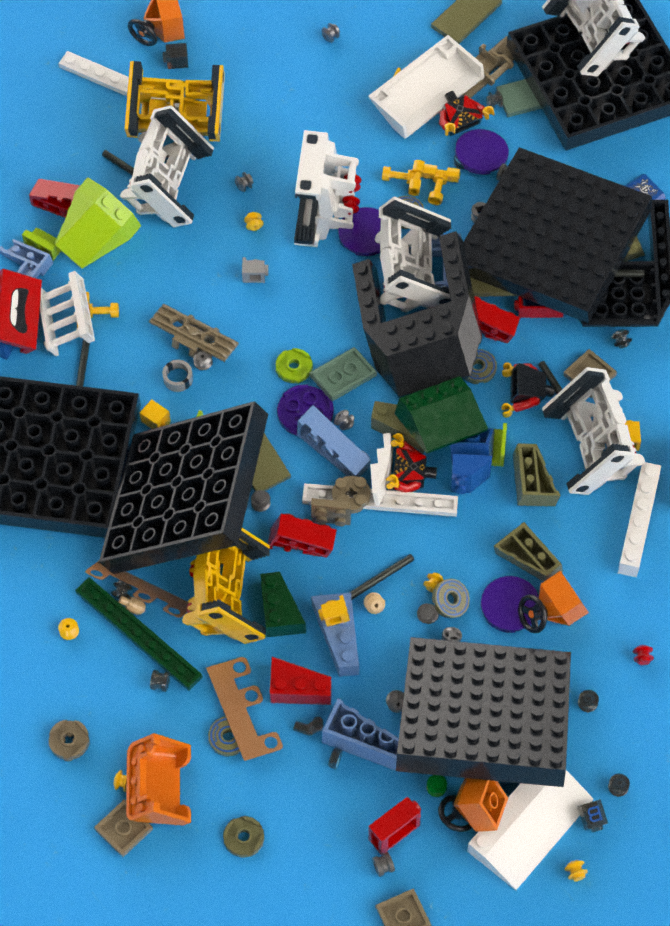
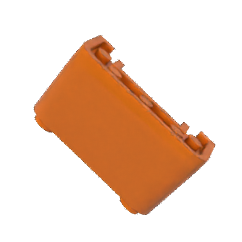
[126,733,191,826]

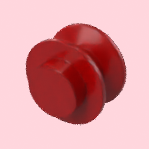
[633,645,654,665]

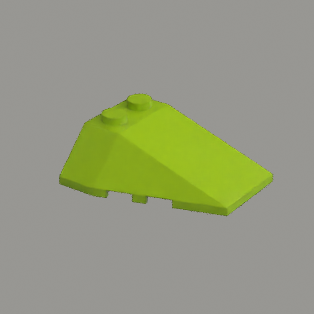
[54,177,141,269]

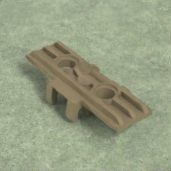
[462,36,514,99]
[149,304,239,362]

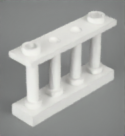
[40,271,95,356]

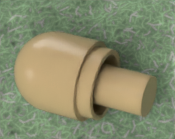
[119,596,146,615]

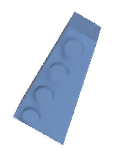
[297,405,371,477]
[311,593,359,677]
[322,698,399,771]

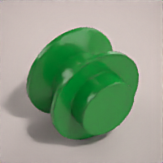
[426,775,447,797]

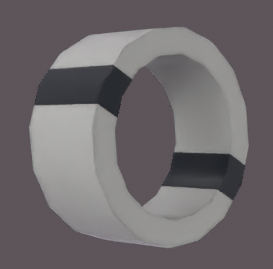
[162,360,193,392]

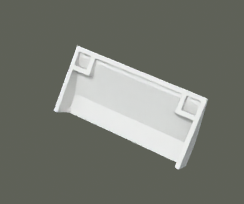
[368,35,484,139]
[467,770,593,891]

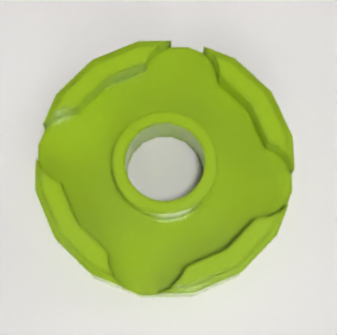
[276,348,313,383]

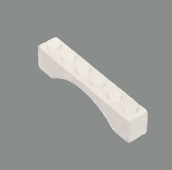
[618,462,661,578]

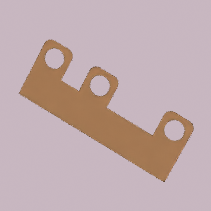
[85,561,188,618]
[206,657,283,761]

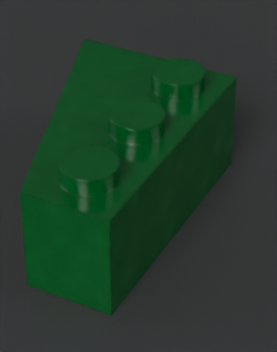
[260,572,306,637]

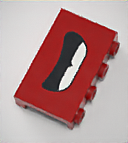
[0,268,42,354]

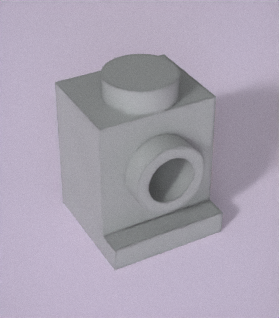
[242,257,269,283]

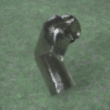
[293,717,324,736]

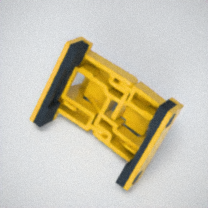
[125,61,225,142]
[182,528,270,644]

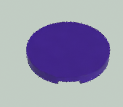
[455,129,509,175]
[338,207,381,256]
[277,384,334,436]
[481,576,539,633]

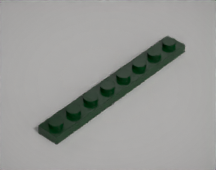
[75,577,203,691]

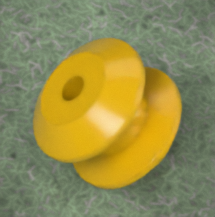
[244,212,264,231]
[423,572,444,593]
[58,618,79,640]
[113,770,127,792]
[565,860,588,882]

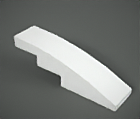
[370,433,393,506]

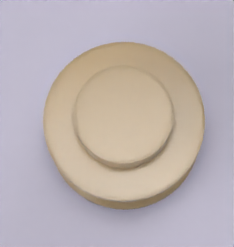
[364,592,385,614]

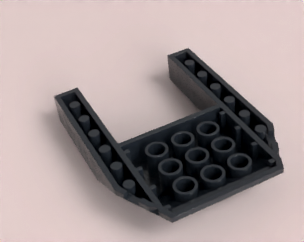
[579,200,670,327]
[352,231,482,398]

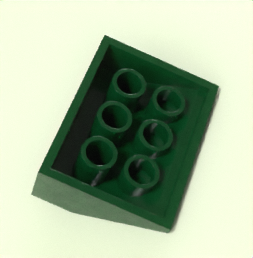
[394,376,488,454]

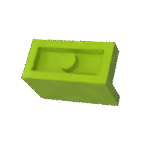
[22,228,61,261]
[491,423,507,467]

